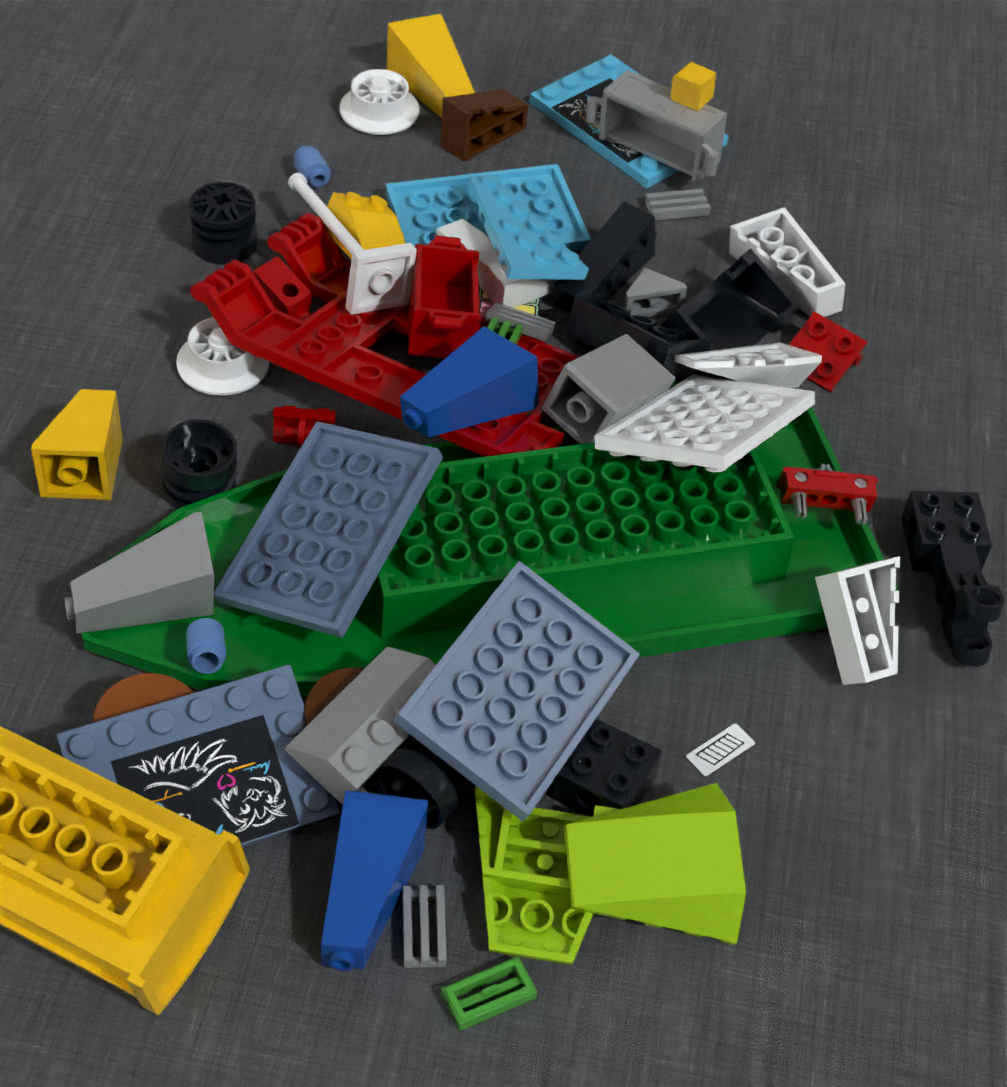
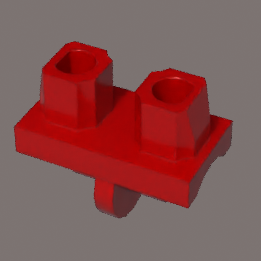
[273,405,336,448]

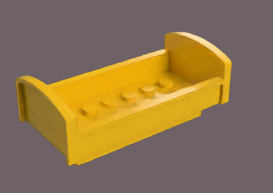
[0,726,250,1015]

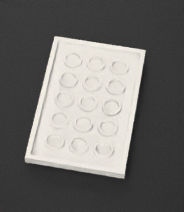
[595,375,815,472]

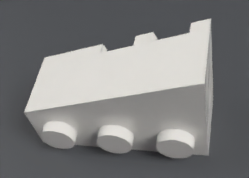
[815,556,900,685]

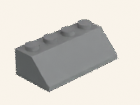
[284,646,436,805]

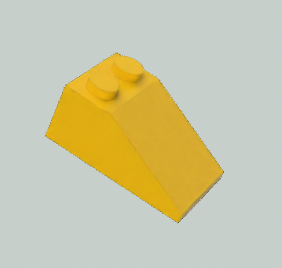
[323,192,406,260]

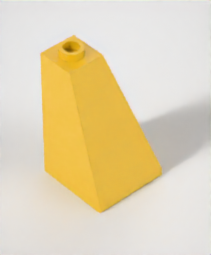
[387,14,475,118]

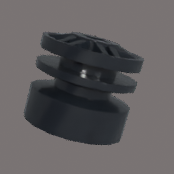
[189,182,257,265]
[162,419,237,508]
[376,735,476,829]

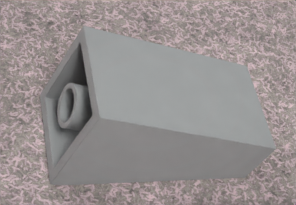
[541,334,675,444]

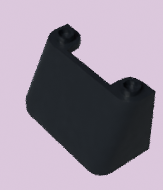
[660,248,800,379]

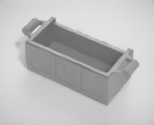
[586,70,727,183]

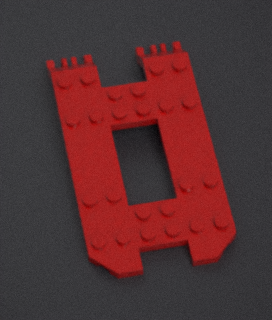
[190,213,579,457]

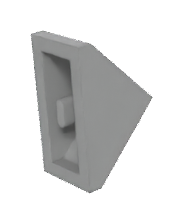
[624,268,687,317]

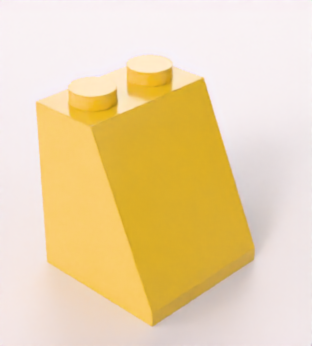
[31,389,123,500]

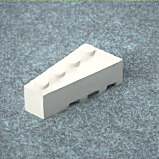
[729,207,845,317]

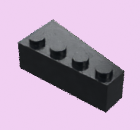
[553,201,657,313]
[566,297,711,381]

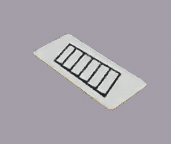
[686,724,755,776]

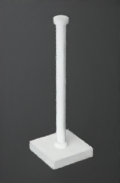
[288,173,417,315]

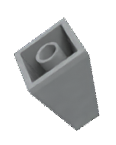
[64,512,214,634]

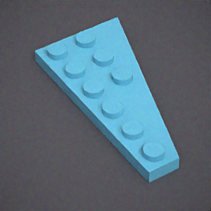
[466,174,589,280]

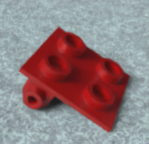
[789,311,868,392]

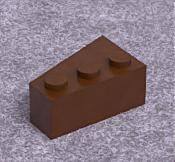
[440,89,528,162]

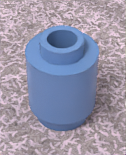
[293,146,331,189]
[186,618,226,674]

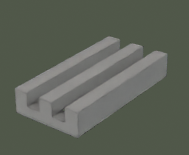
[645,189,711,221]
[485,302,556,342]
[402,885,447,968]

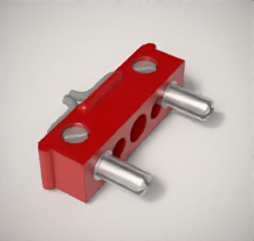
[776,464,878,525]

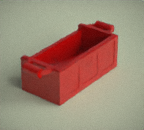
[408,235,481,359]

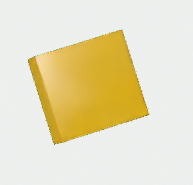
[670,62,717,111]

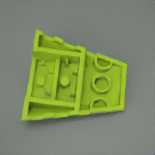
[564,783,746,945]
[475,786,620,965]

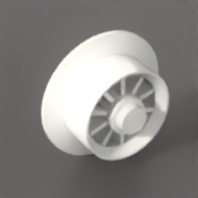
[340,69,419,135]
[176,317,269,396]

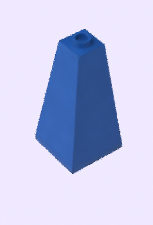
[400,326,539,437]
[321,790,428,971]

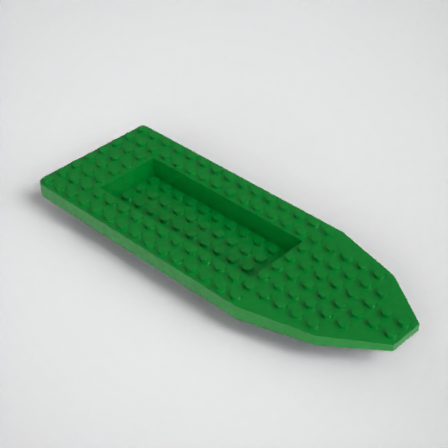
[82,407,898,697]

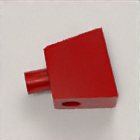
[253,256,312,321]

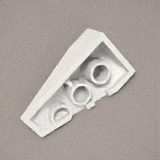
[436,219,554,308]
[674,343,822,388]

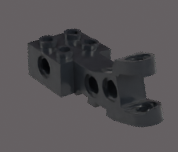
[901,491,1004,667]
[552,719,662,817]

